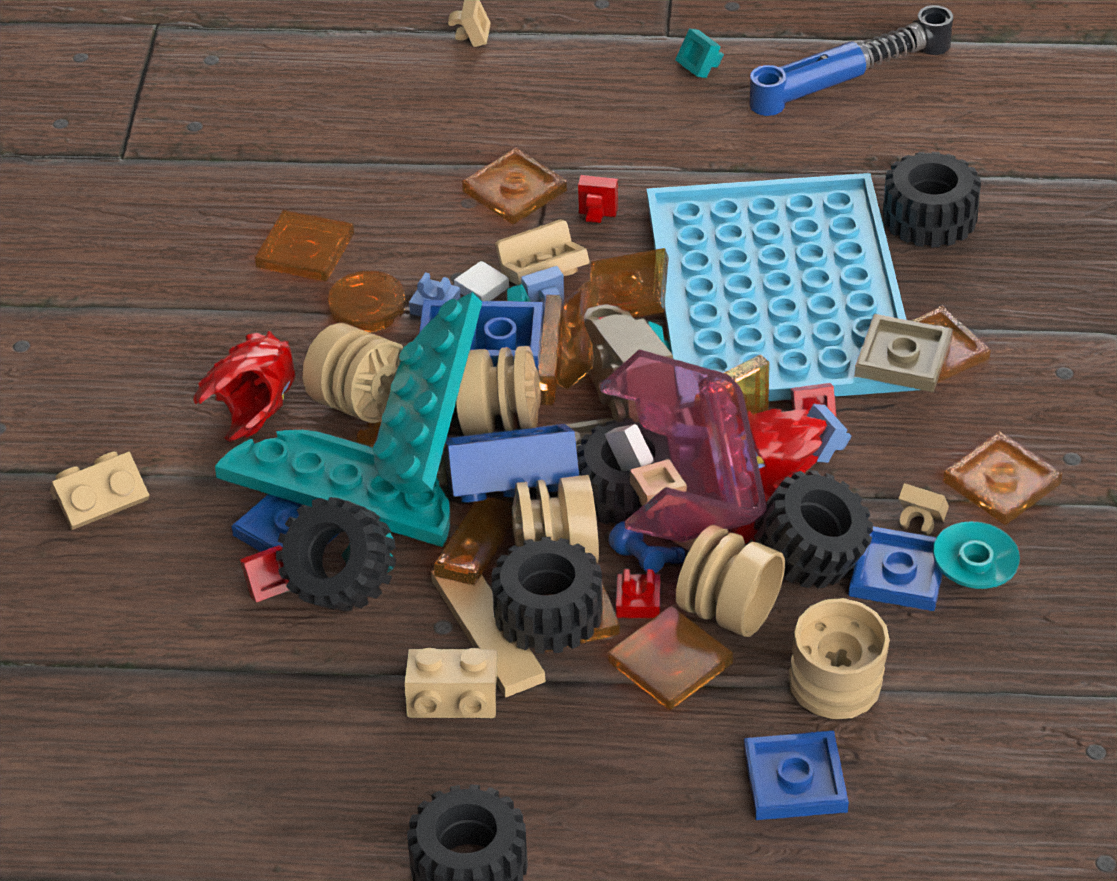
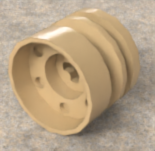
[302,323,404,423]
[456,346,541,436]
[512,475,599,563]
[676,525,785,637]
[789,598,890,719]

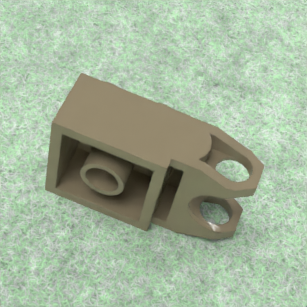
[584,304,677,429]

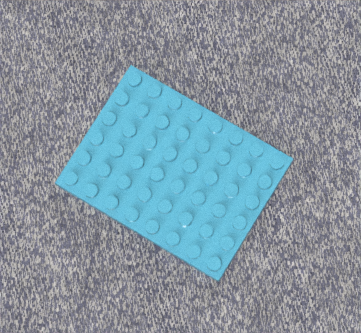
[647,173,920,407]

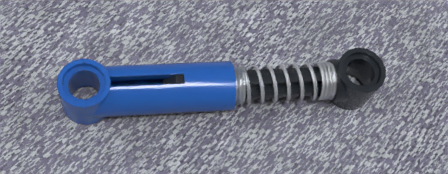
[750,5,953,116]

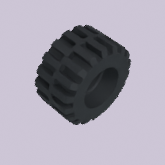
[883,151,981,248]
[577,418,681,527]
[754,470,873,589]
[276,497,396,611]
[492,537,603,654]
[407,784,528,881]

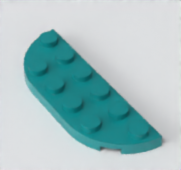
[373,292,482,494]
[215,430,450,547]

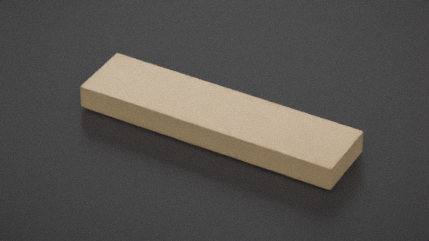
[431,556,545,698]

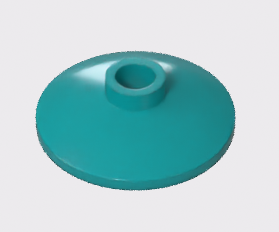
[933,521,1020,589]

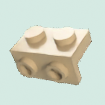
[495,219,590,285]
[50,451,150,530]
[405,648,498,718]

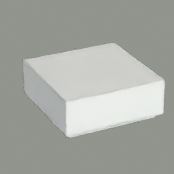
[454,261,509,301]
[604,424,654,471]

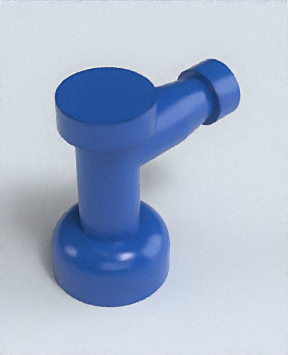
[609,521,685,573]

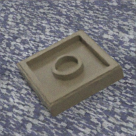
[854,314,952,392]

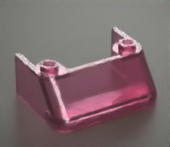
[600,349,766,542]

